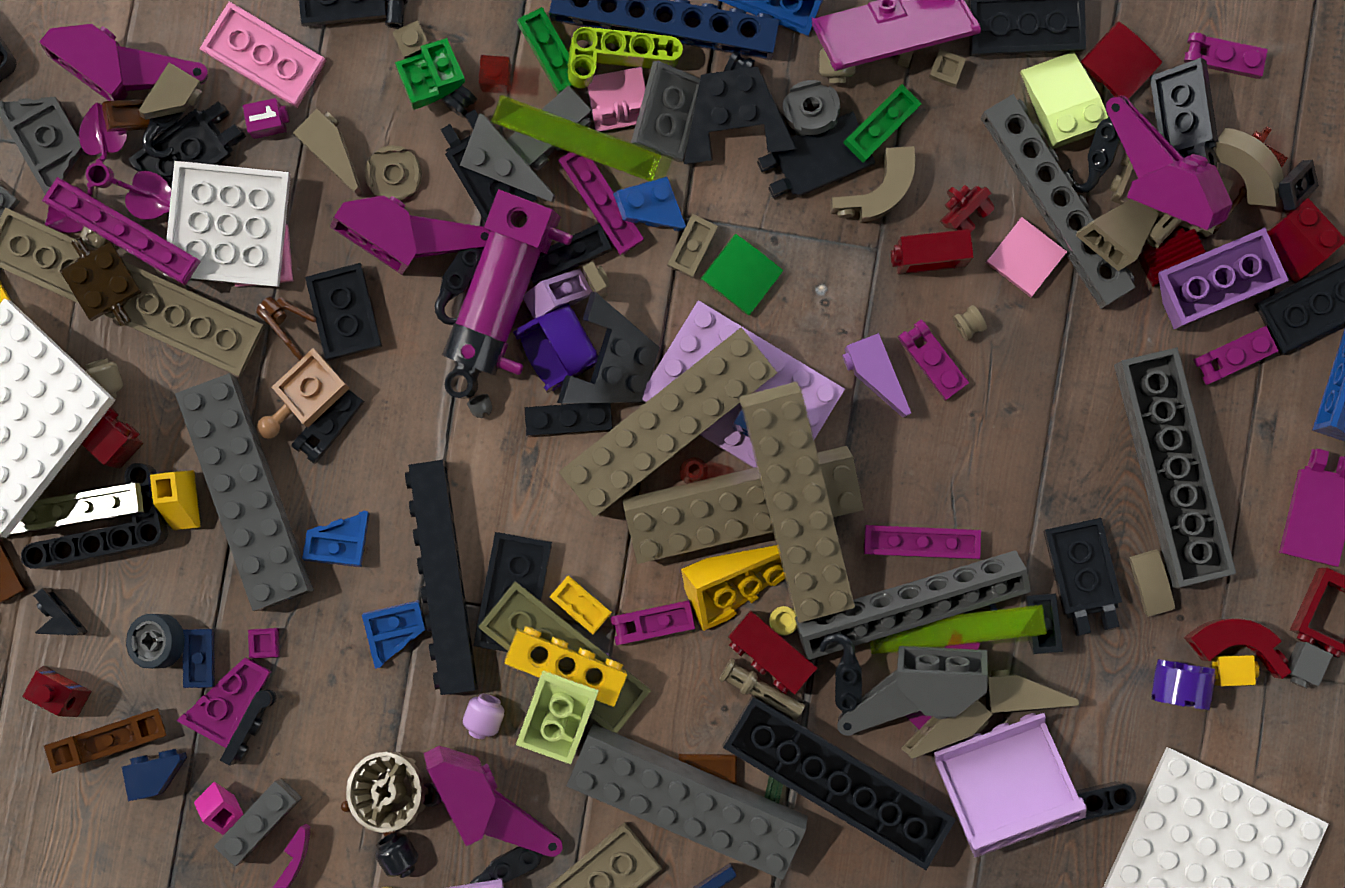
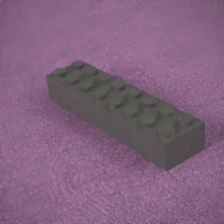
[1114,347,1236,588]
[175,373,314,611]
[567,724,808,880]

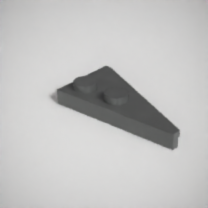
[460,113,556,203]

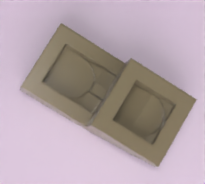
[1129,549,1175,617]

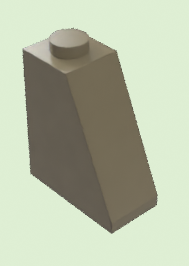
[1076,199,1159,271]

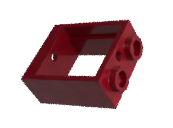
[891,229,974,275]
[1290,567,1345,658]

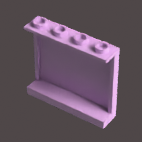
[934,713,1087,858]

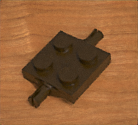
[60,237,141,326]

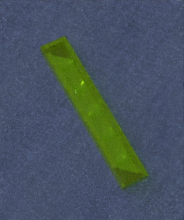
[491,95,662,182]
[870,605,1047,654]

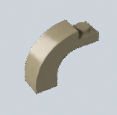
[1189,128,1284,207]
[830,146,915,223]

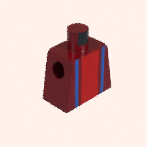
[22,666,92,717]

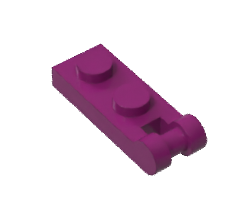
[1184,32,1268,79]
[898,319,969,400]
[1193,326,1278,385]
[610,600,695,645]

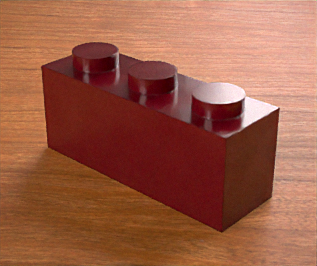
[728,611,817,695]

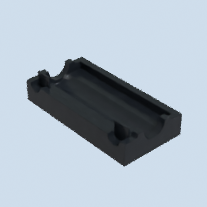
[968,0,1086,56]

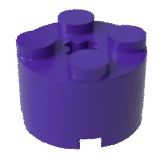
[1151,659,1216,710]

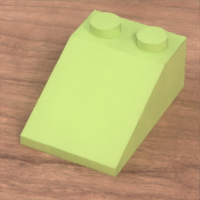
[1020,51,1108,149]
[516,671,599,764]

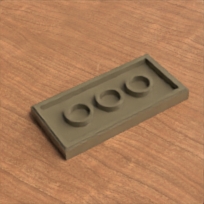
[546,822,662,888]

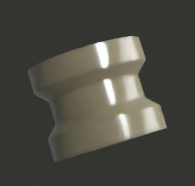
[952,305,987,341]

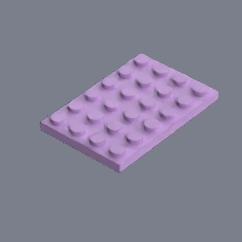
[642,300,845,468]

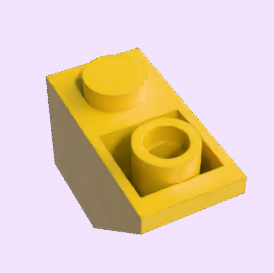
[150,470,201,530]

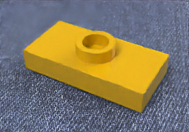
[549,575,612,635]

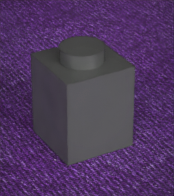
[1287,642,1333,689]

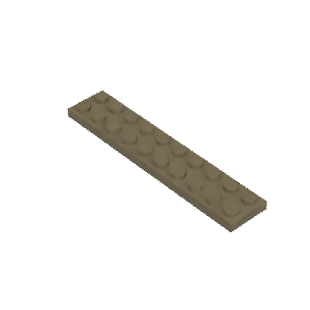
[0,208,265,377]

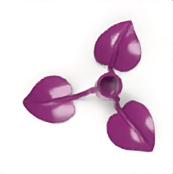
[45,102,172,233]

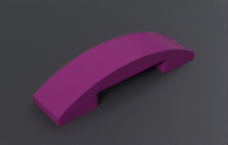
[273,824,311,888]

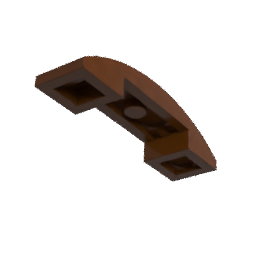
[44,708,167,773]

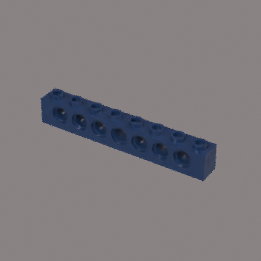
[549,0,779,60]

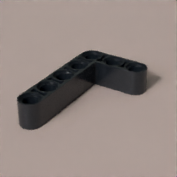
[21,463,168,569]

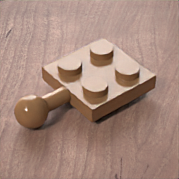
[257,348,350,439]

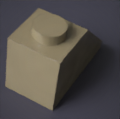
[139,62,202,120]

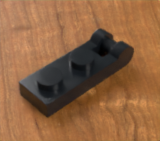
[291,389,365,464]
[219,689,277,766]

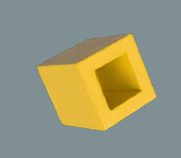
[1212,655,1259,686]

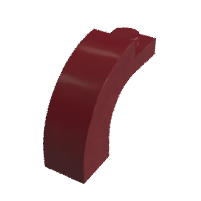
[1184,618,1291,679]

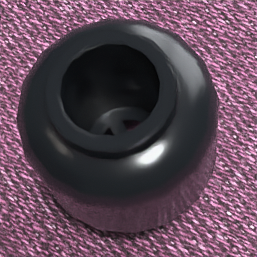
[375,833,419,878]

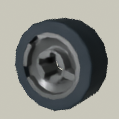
[126,614,185,669]

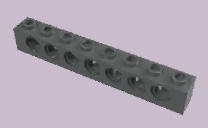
[980,94,1136,309]
[795,550,1031,660]

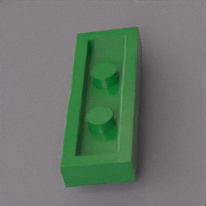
[517,7,581,95]
[843,84,922,163]

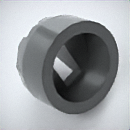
[467,394,492,419]
[423,783,442,807]

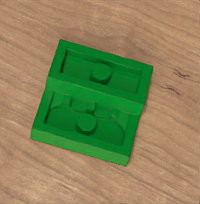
[395,38,465,110]
[700,234,784,315]

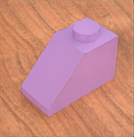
[523,269,592,319]

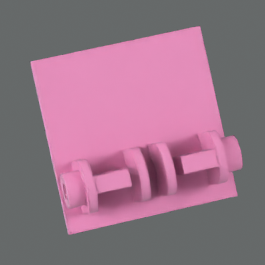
[588,67,645,132]

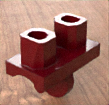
[940,185,995,232]

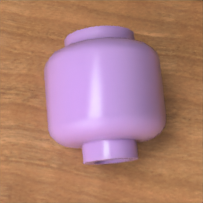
[463,694,505,739]

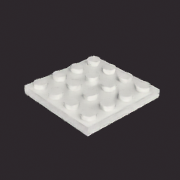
[163,161,291,287]

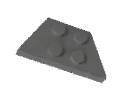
[0,97,84,195]

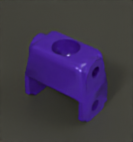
[513,303,598,393]

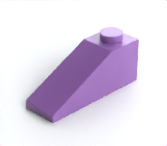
[842,333,911,418]

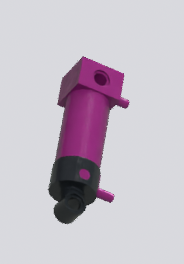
[442,189,573,399]

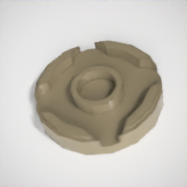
[364,145,422,201]

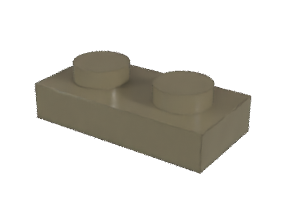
[667,214,718,278]
[583,261,610,298]

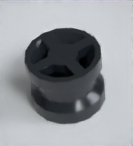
[724,50,755,71]
[441,85,478,118]

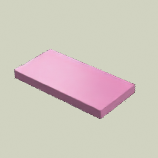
[199,1,326,108]

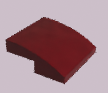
[1080,22,1163,99]

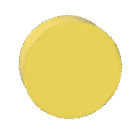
[769,606,797,635]

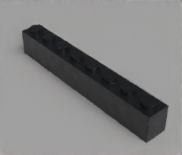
[405,460,478,695]

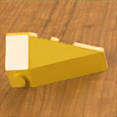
[681,545,785,631]

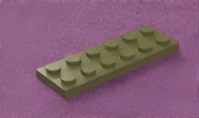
[478,581,651,733]

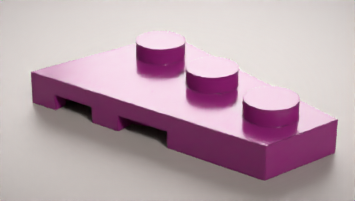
[176,657,272,748]

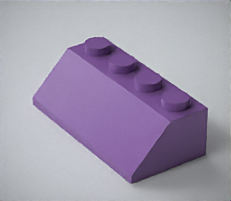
[1158,228,1289,330]

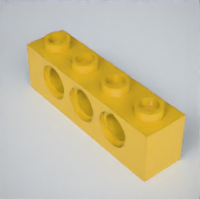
[504,626,627,707]

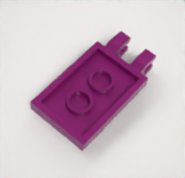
[1279,449,1345,567]

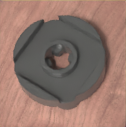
[783,80,840,136]

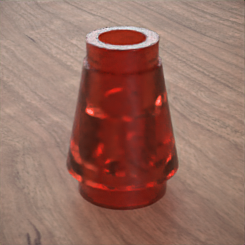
[680,457,708,484]

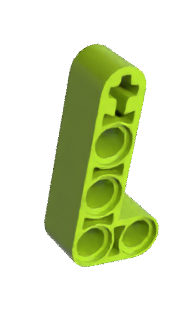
[568,27,683,88]

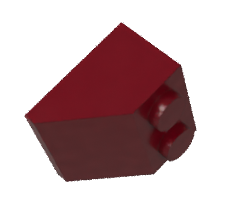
[1267,198,1345,284]

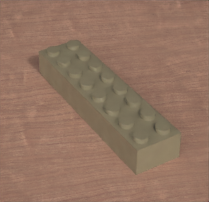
[559,327,777,518]
[739,381,855,623]
[622,446,864,564]

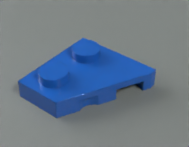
[613,177,686,232]
[302,511,370,567]
[362,600,426,669]

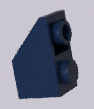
[122,749,187,801]

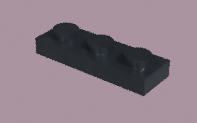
[531,223,612,286]
[524,403,612,437]

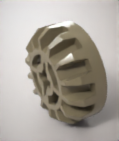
[346,752,428,833]

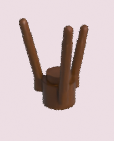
[256,297,317,361]

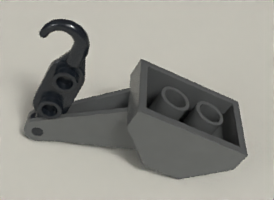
[820,633,988,736]

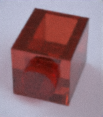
[479,55,512,94]

